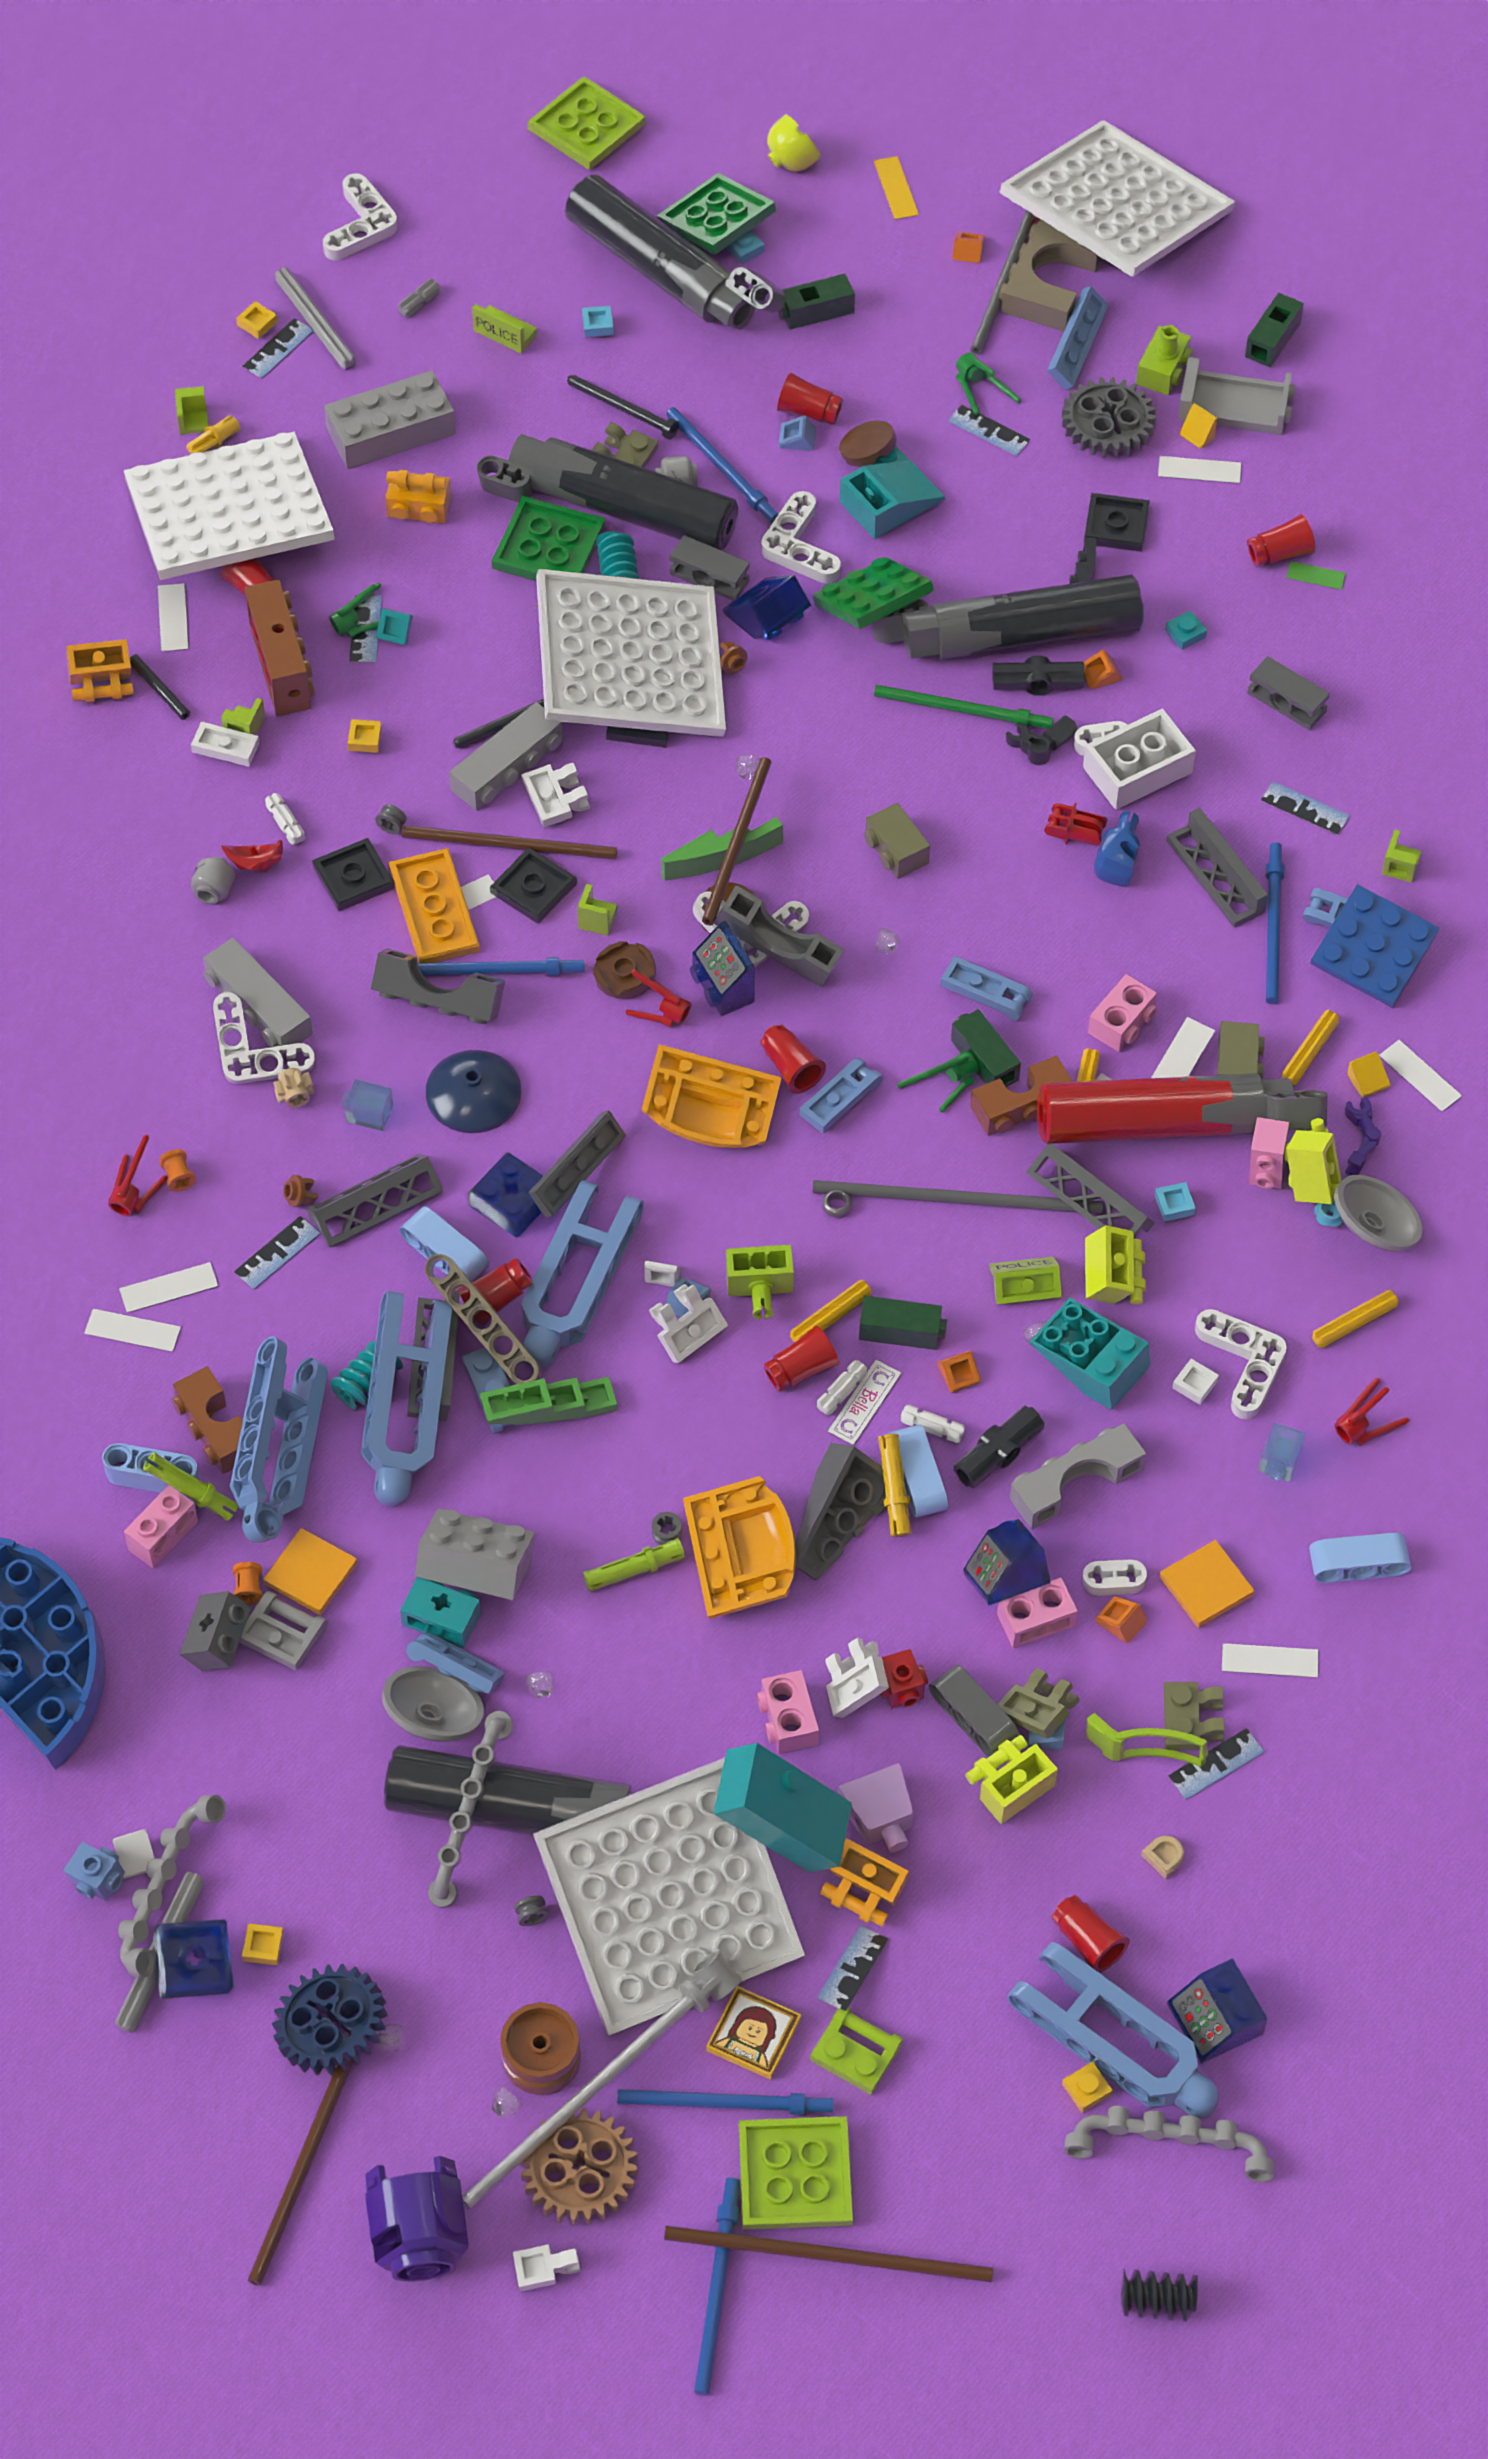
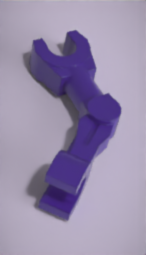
[1345,1097,1381,1175]

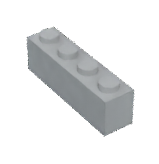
[449,702,563,811]
[203,938,313,1054]

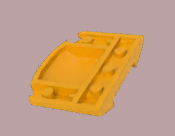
[641,1044,782,1148]
[683,1476,796,1619]

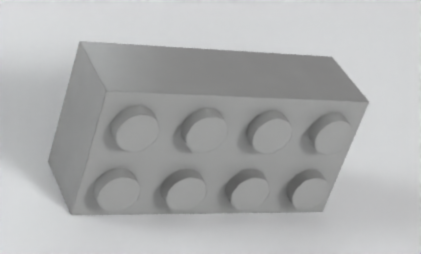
[324,370,456,469]

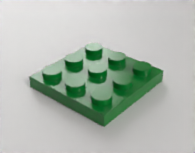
[656,173,776,254]
[491,496,606,581]
[812,557,934,630]

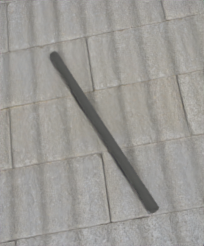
[970,210,1035,355]
[813,1180,1103,1214]

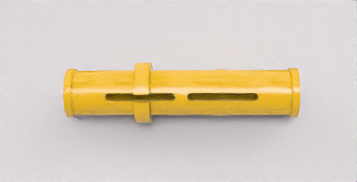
[878,1434,912,1537]

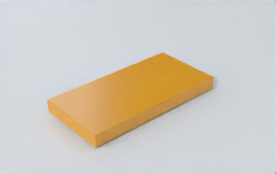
[389,848,480,963]

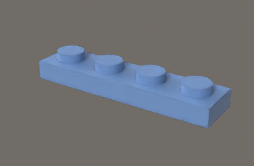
[1047,286,1109,390]

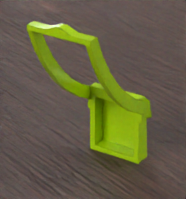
[1086,1712,1208,1767]

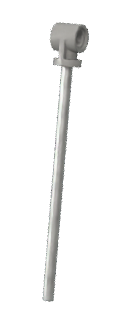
[463,1950,742,2209]

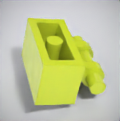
[1284,1118,1341,1204]
[1085,1225,1146,1304]
[965,1735,1058,1825]

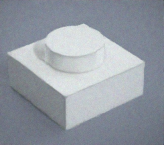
[1172,1359,1219,1405]

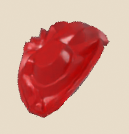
[221,839,283,872]

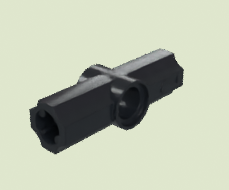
[992,655,1084,696]
[953,1405,1045,1488]

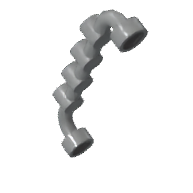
[428,1711,514,1908]
[118,1795,226,1977]
[1064,2106,1275,2182]

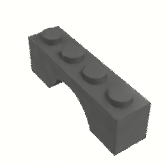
[714,885,844,987]
[371,948,506,1024]

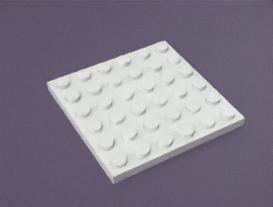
[1000,120,1235,277]
[124,432,335,580]
[536,569,726,737]
[533,1757,805,2036]

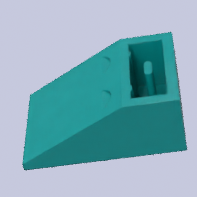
[839,460,945,539]
[1030,1297,1151,1410]

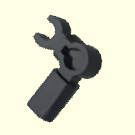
[1006,715,1078,765]

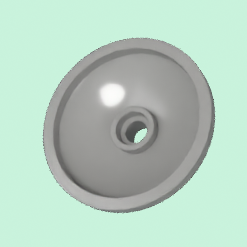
[1334,1175,1423,1251]
[382,1666,484,1742]

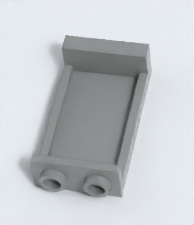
[1178,357,1296,435]

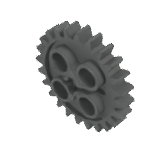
[1061,377,1156,458]

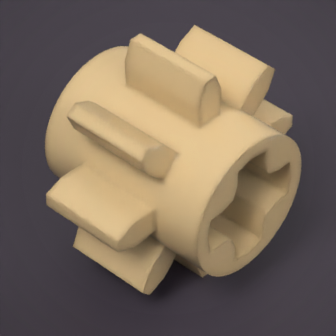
[273,1068,314,1108]

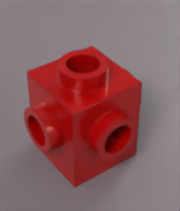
[880,1649,928,1709]

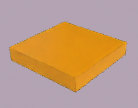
[263,1528,358,1616]
[1159,1540,1255,1628]

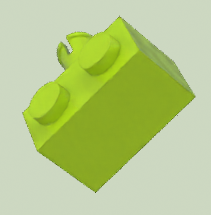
[1136,325,1193,395]
[726,1244,794,1320]

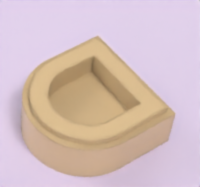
[1141,1836,1184,1879]

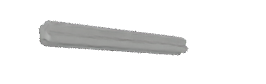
[275,267,355,369]
[115,1872,204,2032]

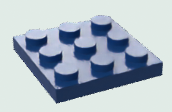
[1310,884,1440,1008]

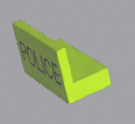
[472,304,537,354]
[989,1256,1062,1304]

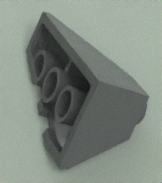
[795,1443,886,1580]

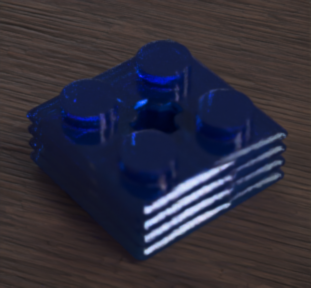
[468,1152,543,1238]
[153,1919,234,1999]

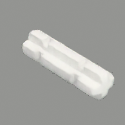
[265,793,305,845]
[817,1360,867,1415]
[901,1404,965,1443]

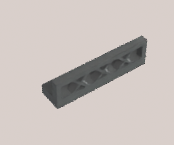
[1166,807,1268,928]
[1026,1144,1155,1239]
[306,1154,443,1247]
[407,1290,460,1421]

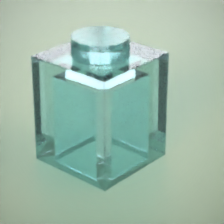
[342,1079,393,1131]
[1258,1422,1306,1482]

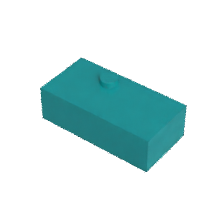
[713,1743,852,1873]

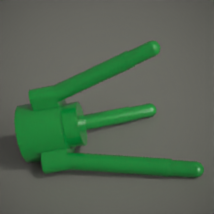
[955,352,1021,415]
[328,583,381,638]
[897,1051,979,1112]

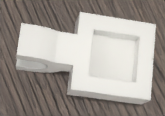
[513,2244,581,2292]

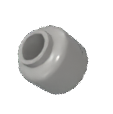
[655,456,697,486]
[190,856,235,904]

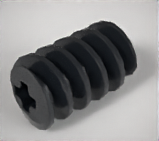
[1121,2268,1198,2322]

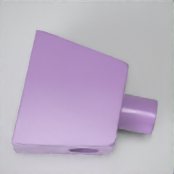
[838,1763,913,1853]

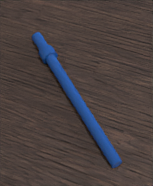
[667,407,779,523]
[1266,842,1285,1004]
[418,957,585,976]
[617,2089,834,2115]
[694,2178,740,2396]

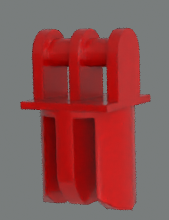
[1044,803,1108,846]

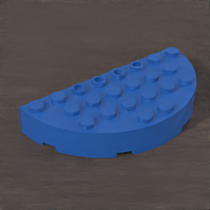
[0,1537,106,1770]

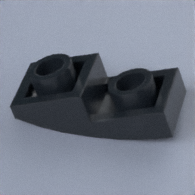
[1069,538,1096,584]

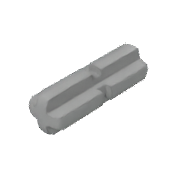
[398,278,440,317]

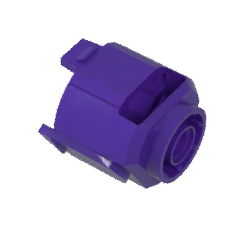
[365,2156,469,2282]

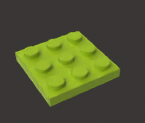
[527,76,646,170]
[739,2116,853,2230]

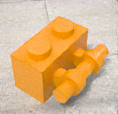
[385,469,451,524]
[66,639,133,703]
[820,1838,911,1927]

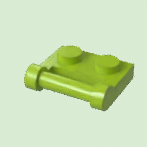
[810,2007,904,2095]

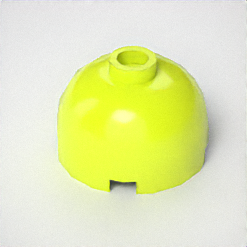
[767,114,820,172]

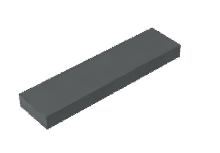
[528,1110,626,1217]

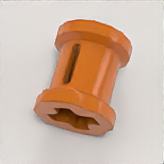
[159,1149,196,1192]
[232,1561,263,1606]

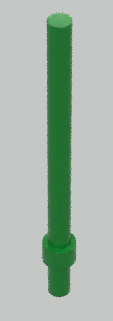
[874,685,1054,729]

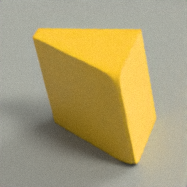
[1180,403,1217,449]
[1347,1051,1391,1097]

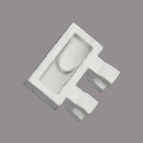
[522,762,590,827]
[649,1284,728,1363]
[825,1638,889,1718]

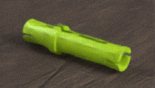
[143,1452,238,1521]
[583,1538,685,1592]

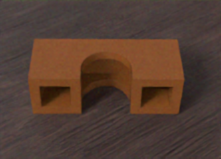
[970,1055,1073,1136]
[171,1366,243,1474]

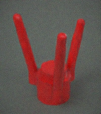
[625,969,692,1027]
[108,1135,168,1216]
[1334,1378,1409,1446]

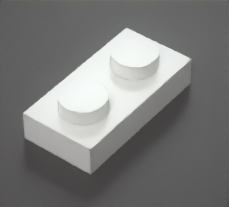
[191,722,260,767]

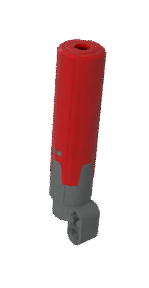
[1036,1073,1328,1144]

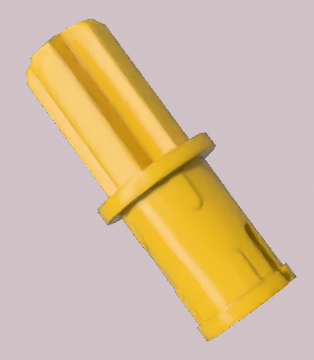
[186,415,240,455]

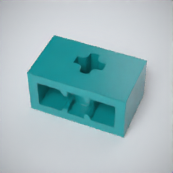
[400,1577,481,1649]

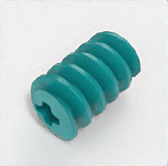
[597,531,639,579]
[330,1341,403,1410]

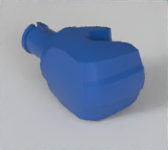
[1094,811,1140,887]

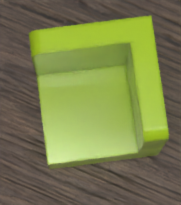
[175,386,208,435]
[221,698,265,735]
[1382,829,1421,883]
[578,884,617,936]

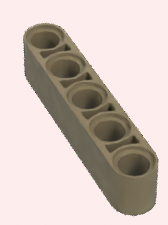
[425,1254,542,1384]

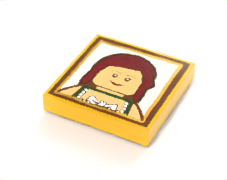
[706,1986,801,2080]

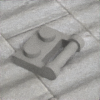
[239,1591,328,1671]

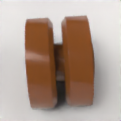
[500,2002,581,2095]

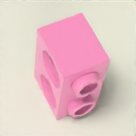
[1088,974,1158,1052]
[1249,1117,1289,1189]
[124,1485,198,1568]
[997,1577,1078,1649]
[757,1670,819,1754]

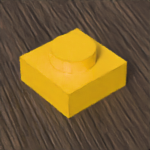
[236,301,278,339]
[347,719,382,753]
[242,1923,284,1966]
[1062,2061,1113,2113]

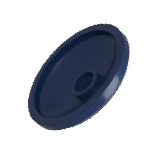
[426,1050,521,1133]

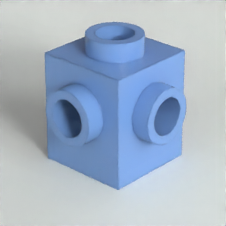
[63,1841,125,1901]

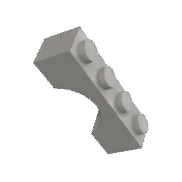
[1010,1423,1146,1530]

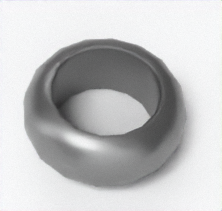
[822,1190,852,1218]

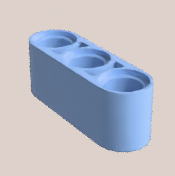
[399,1207,490,1281]
[888,1424,948,1518]
[102,1443,200,1497]
[1309,1533,1411,1583]

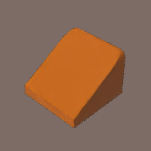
[952,231,985,263]
[1083,649,1123,690]
[936,1351,982,1392]
[1095,1596,1147,1643]

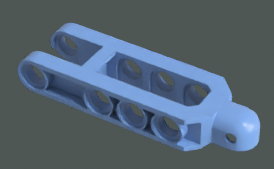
[521,1180,644,1369]
[361,1290,452,1507]
[230,1336,328,1543]
[1007,1942,1219,2118]

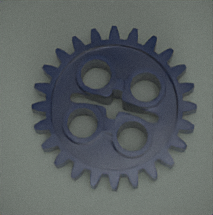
[272,1964,388,2076]

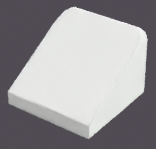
[644,1261,681,1287]
[112,1829,154,1880]

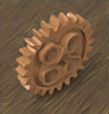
[520,2107,638,2226]

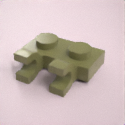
[592,422,658,468]
[997,1668,1080,1739]
[1164,1682,1224,1750]

